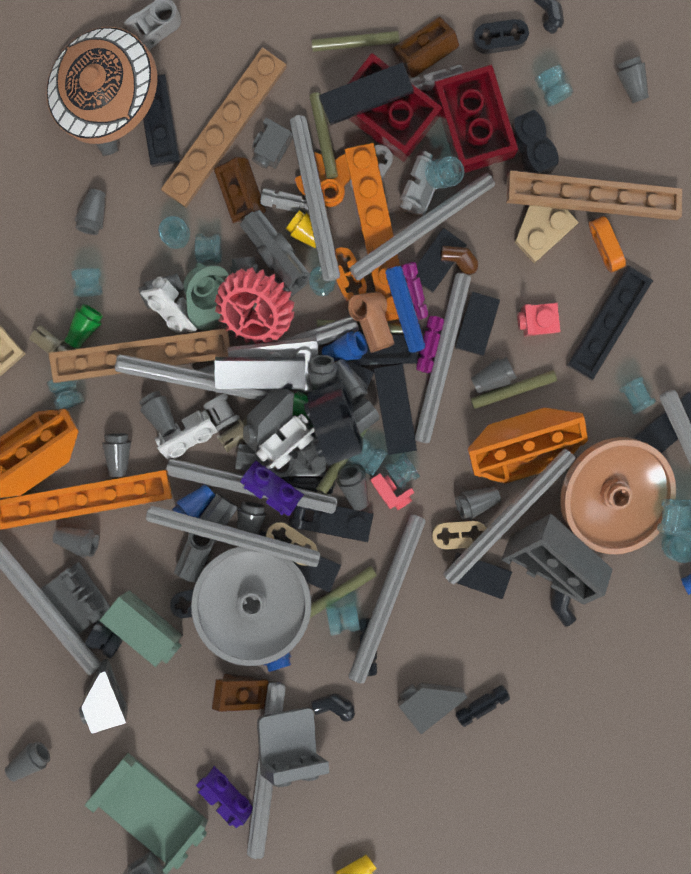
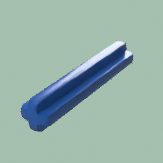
[385,266,425,353]

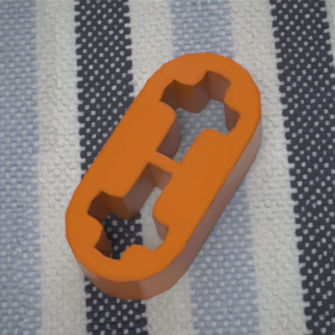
[589,216,626,273]
[335,247,367,301]

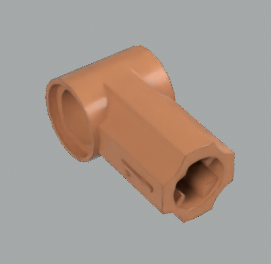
[348,292,394,353]

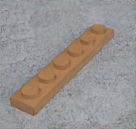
[161,47,287,208]
[506,171,682,220]
[49,329,230,383]

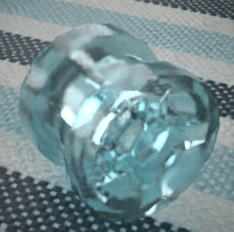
[158,216,191,249]
[195,234,222,263]
[71,268,103,297]
[385,453,420,490]

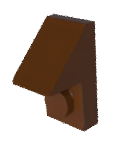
[212,674,268,712]

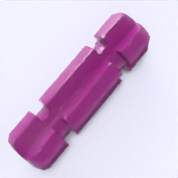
[401,262,428,320]
[416,316,444,373]

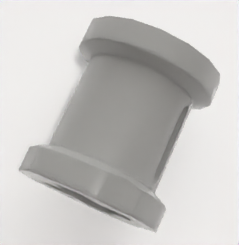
[204,394,240,431]

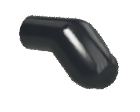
[534,0,564,34]
[550,589,577,627]
[311,694,355,722]

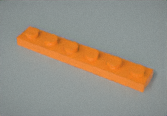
[345,143,400,322]
[0,470,172,530]

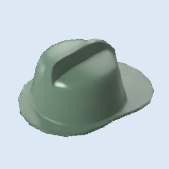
[183,263,229,330]

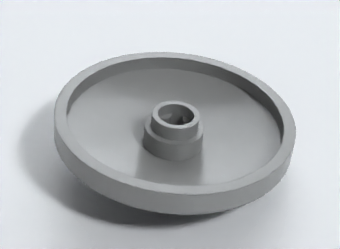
[191,547,311,666]

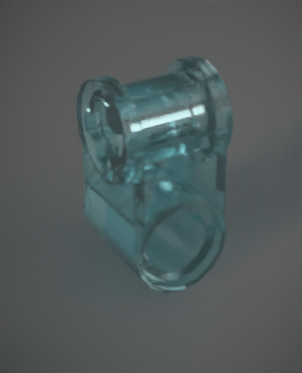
[657,499,691,536]

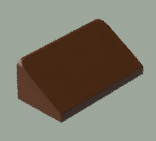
[392,17,459,78]
[214,157,266,224]

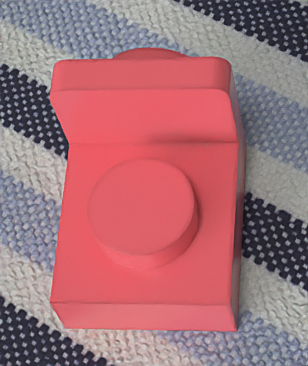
[517,303,561,337]
[370,473,415,510]

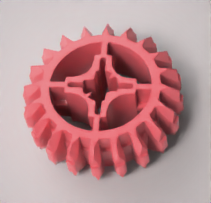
[215,267,295,344]

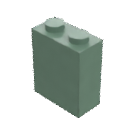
[99,590,183,667]

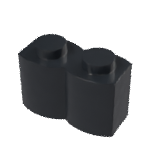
[511,110,559,174]

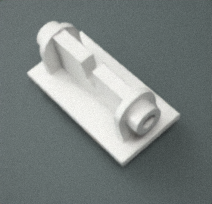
[140,277,197,334]
[154,410,219,460]
[256,414,314,469]

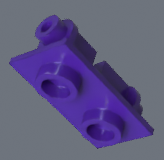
[240,460,304,517]
[196,766,253,828]

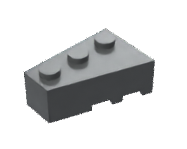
[501,514,613,605]

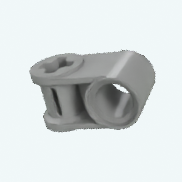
[123,0,181,50]

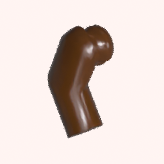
[440,246,478,275]

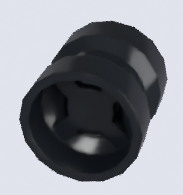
[85,621,123,659]

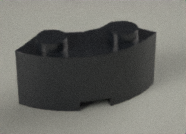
[304,379,363,466]

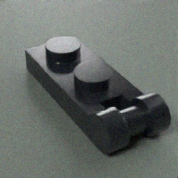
[288,506,374,543]

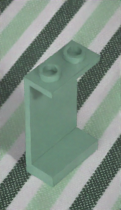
[84,753,208,874]

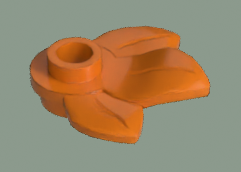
[295,152,350,207]

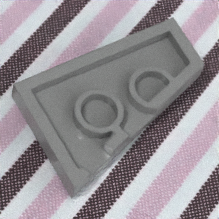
[228,337,318,393]

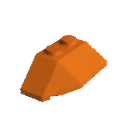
[468,407,588,484]
[0,409,79,498]

